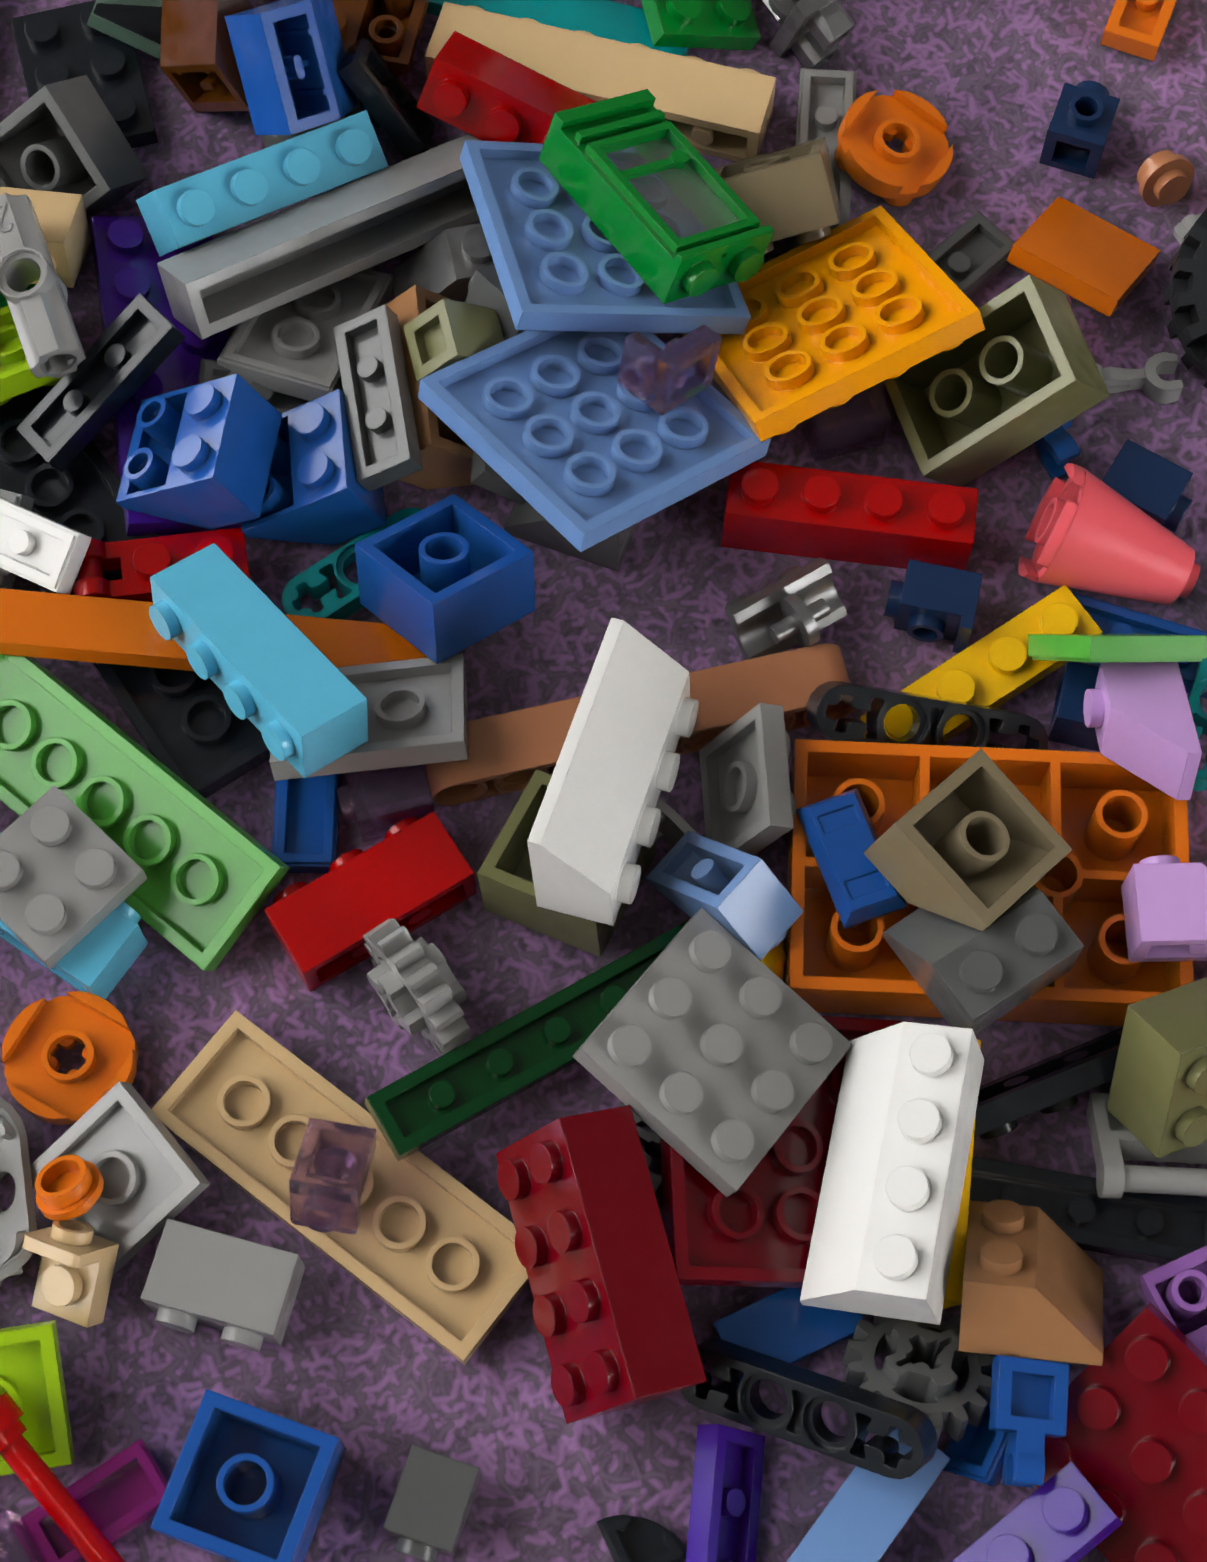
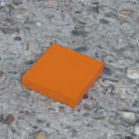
[1006,196,1161,317]

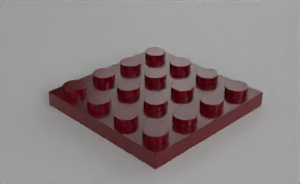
[660,1016,912,1288]

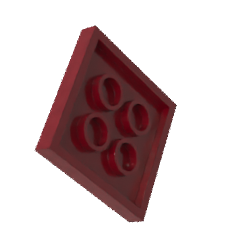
[1035,1302,1207,1562]

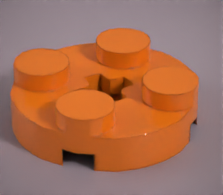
[834,89,953,207]
[2,991,139,1126]

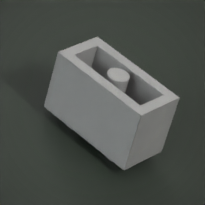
[140,1218,306,1352]

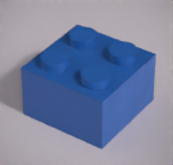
[355,494,535,664]
[150,1389,347,1562]

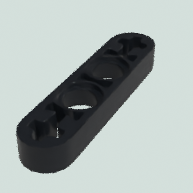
[806,681,1048,750]
[681,1339,937,1479]

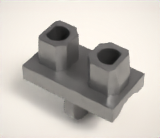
[769,0,856,69]
[725,557,847,660]

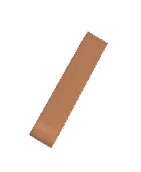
[424,643,855,806]

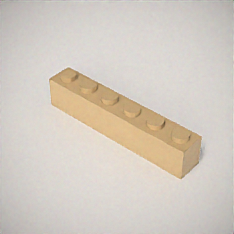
[425,1,776,162]

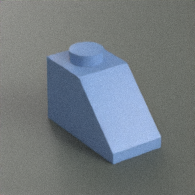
[646,831,804,961]

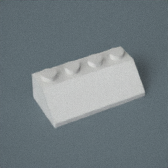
[527,617,699,926]
[800,1022,984,1325]

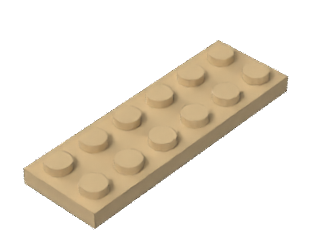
[152,1010,529,1365]

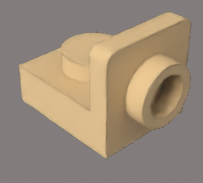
[22,1219,119,1328]

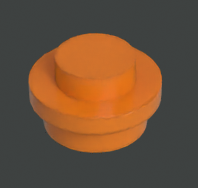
[35,1155,104,1221]

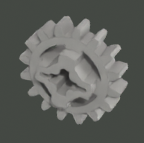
[363,918,471,1054]

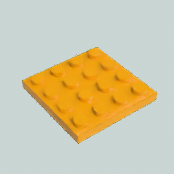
[681,205,985,442]

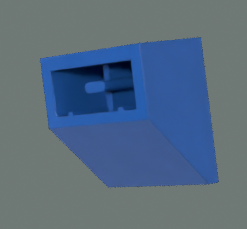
[224,0,358,135]
[116,373,282,529]
[241,389,387,545]

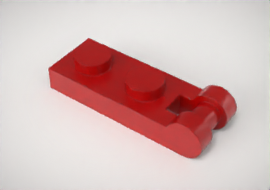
[72,527,250,602]

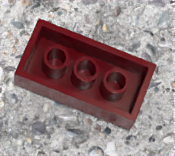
[496,1105,707,1424]

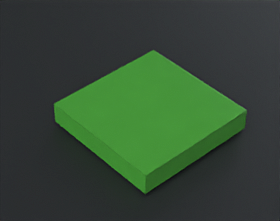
[1028,634,1207,663]

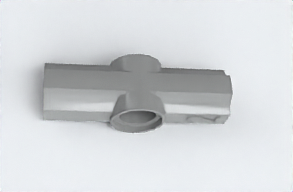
[0,193,86,378]

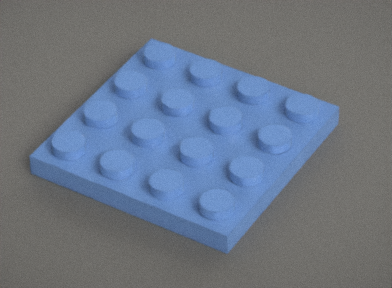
[459,140,751,334]
[418,330,771,552]

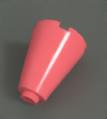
[1018,463,1200,605]

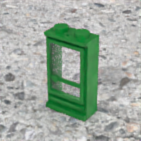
[539,89,774,304]

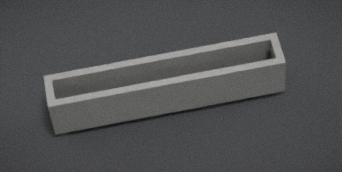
[157,134,481,339]

